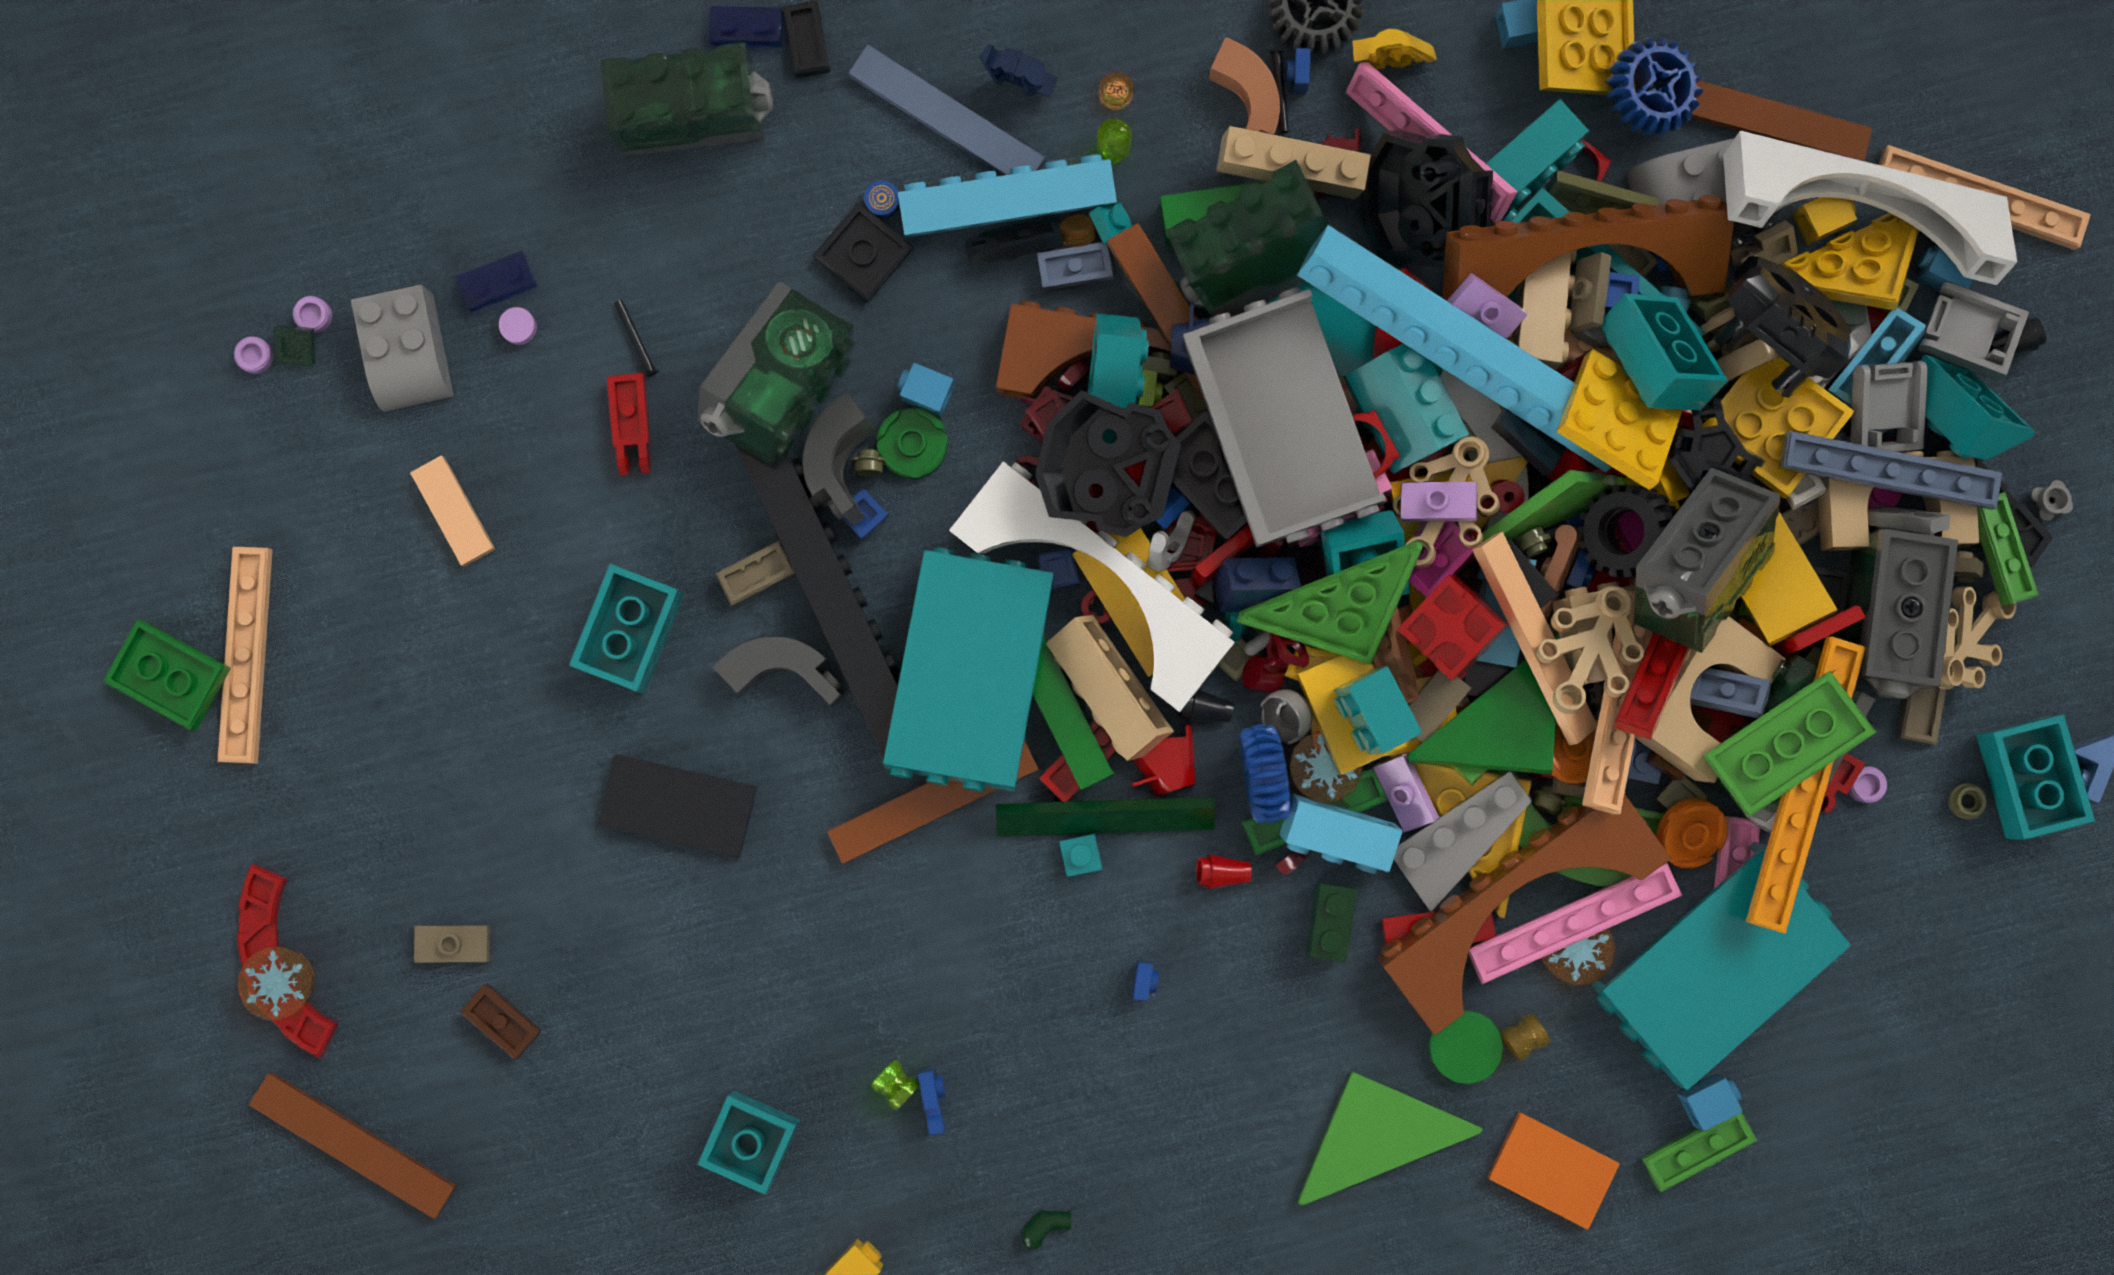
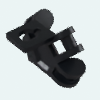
[1668,397,1766,492]

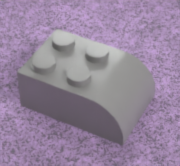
[1625,138,1735,205]
[351,284,454,412]

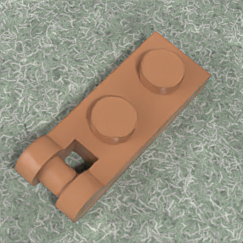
[1540,525,1583,623]

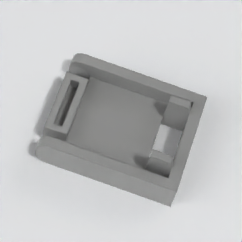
[1919,282,2029,381]
[1850,361,1927,452]

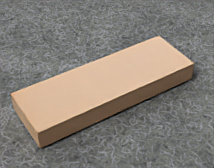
[410,455,496,567]

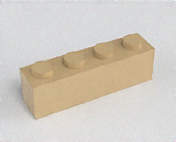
[1216,126,1371,199]
[1512,250,1577,371]
[1046,615,1174,761]

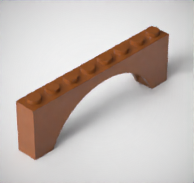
[1442,195,1734,301]
[996,301,1171,398]
[1376,793,1672,1035]

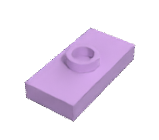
[1447,273,1527,339]
[1401,482,1478,522]
[1373,752,1439,832]

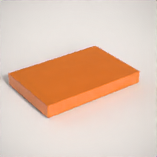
[1487,1112,1620,1230]

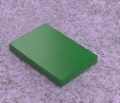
[103,618,231,732]

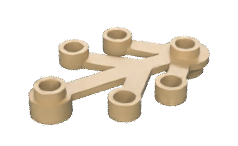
[1393,436,1500,568]
[1536,586,1644,714]
[1939,586,2016,689]

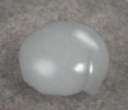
[1260,689,1313,745]

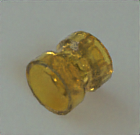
[1500,1012,1551,1063]

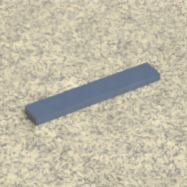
[848,44,1045,176]
[1779,431,2003,510]

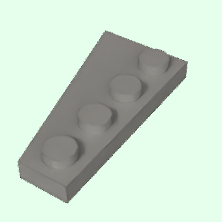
[1394,771,1532,912]

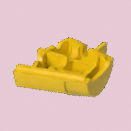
[1352,29,1437,70]

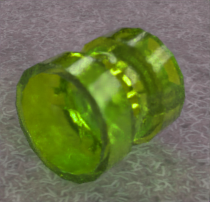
[1096,118,1132,163]
[869,1059,920,1111]

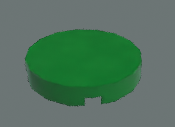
[877,407,948,479]
[1428,1010,1503,1084]

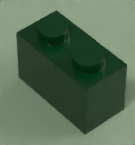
[1305,882,1357,962]

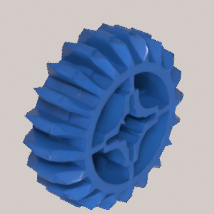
[1605,37,1704,136]
[1240,724,1291,824]

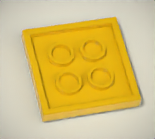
[1537,0,1636,95]
[1556,348,1683,490]
[1703,357,1855,499]

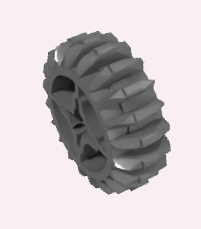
[1268,0,1364,56]

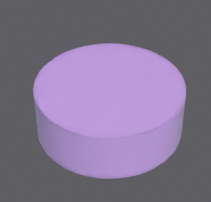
[293,296,332,334]
[499,307,537,345]
[234,336,274,374]
[1848,767,1887,803]

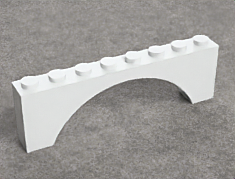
[1723,131,2017,285]
[949,461,1235,712]

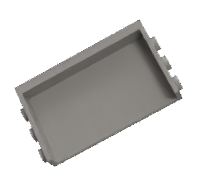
[1183,287,1386,547]

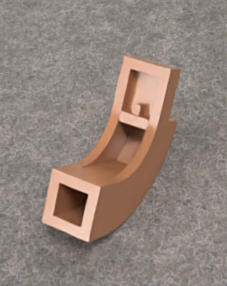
[1208,37,1280,135]

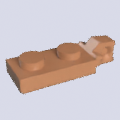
[1373,607,1419,703]

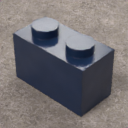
[1213,557,1301,612]

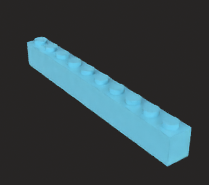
[1297,225,1611,472]

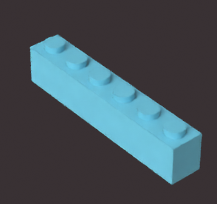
[898,154,1117,238]

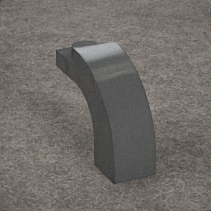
[803,392,877,526]
[712,637,844,707]

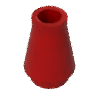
[1196,853,1252,890]

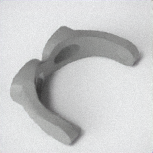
[1147,510,1196,571]

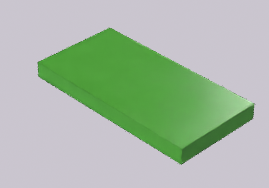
[1703,671,1876,818]

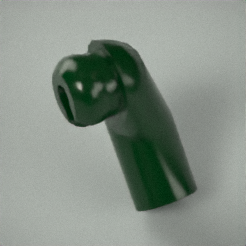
[1021,1210,1071,1250]

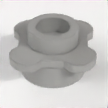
[2030,480,2073,521]

